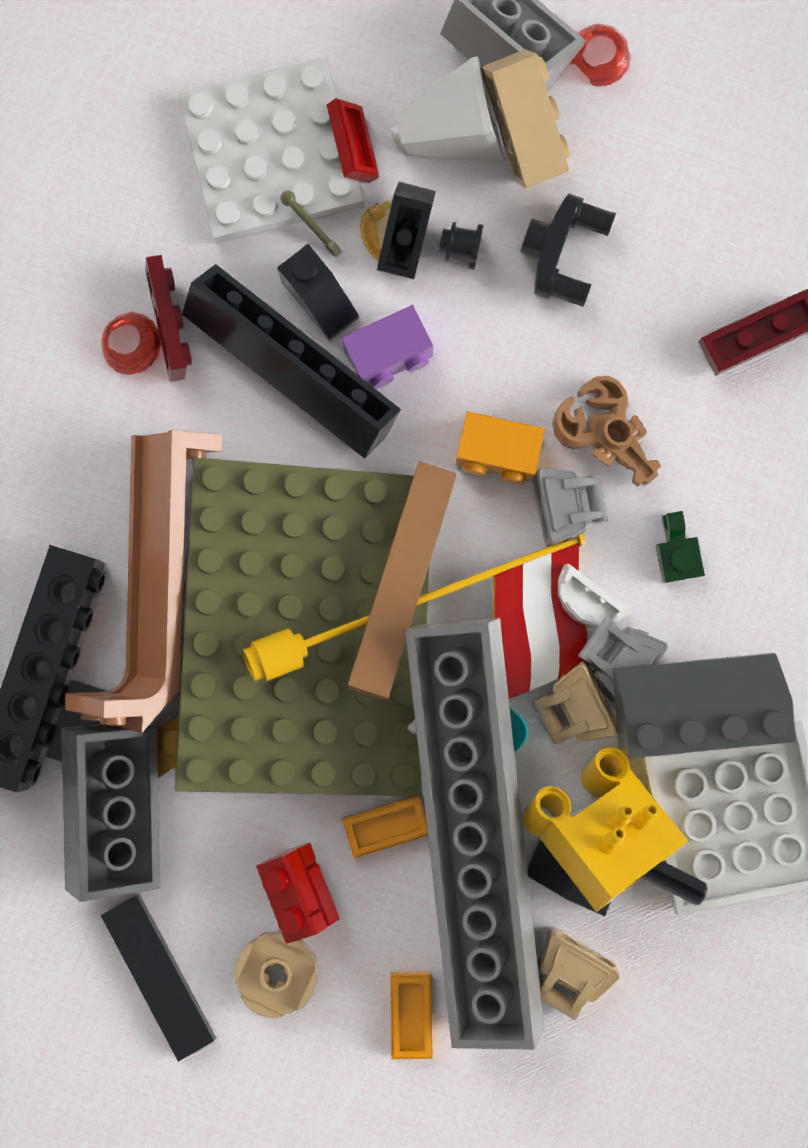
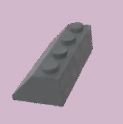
[612,653,796,759]
[61,724,160,902]

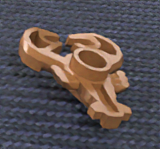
[552,376,661,487]

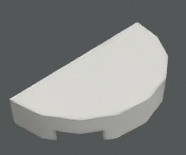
[558,564,631,627]

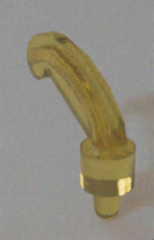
[360,201,391,260]

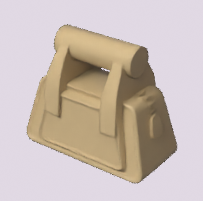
[533,661,617,744]
[539,927,620,1020]

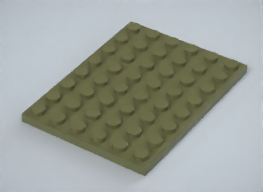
[174,457,429,796]

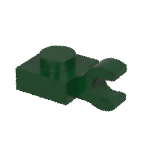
[655,511,705,583]

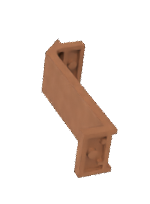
[65,430,222,733]

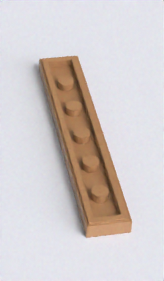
[346,461,457,701]

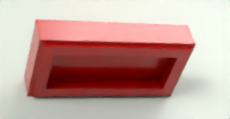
[326,98,379,183]

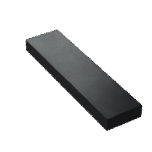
[101,894,216,1062]

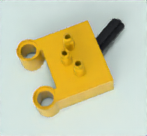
[522,747,708,912]

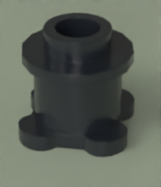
[439,222,484,270]

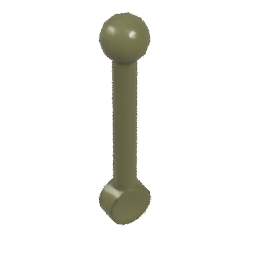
[280,190,342,257]

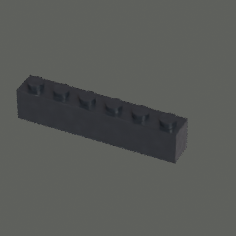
[182,264,401,459]

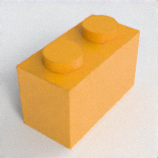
[455,411,545,485]

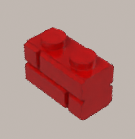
[256,842,340,944]

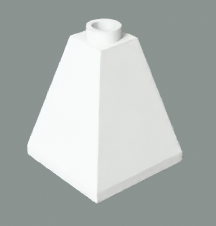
[391,56,505,162]

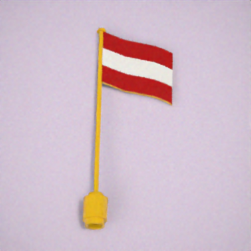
[242,533,587,699]

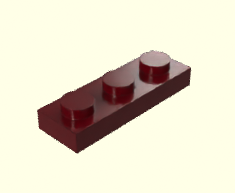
[145,255,192,382]
[698,289,808,376]

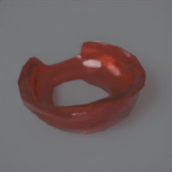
[570,24,631,86]
[101,311,161,375]

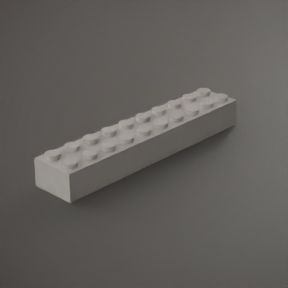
[405,618,544,1050]

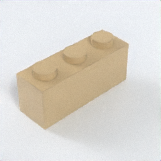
[481,49,570,189]

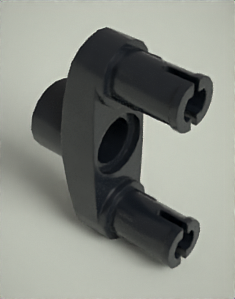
[520,193,616,307]

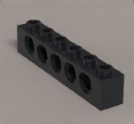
[0,545,106,792]

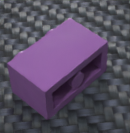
[341,304,433,389]

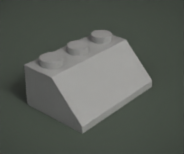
[440,0,586,91]

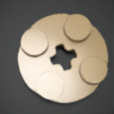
[234,931,318,1018]

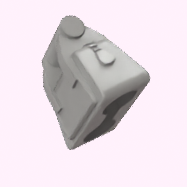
[532,468,608,547]
[578,617,668,703]

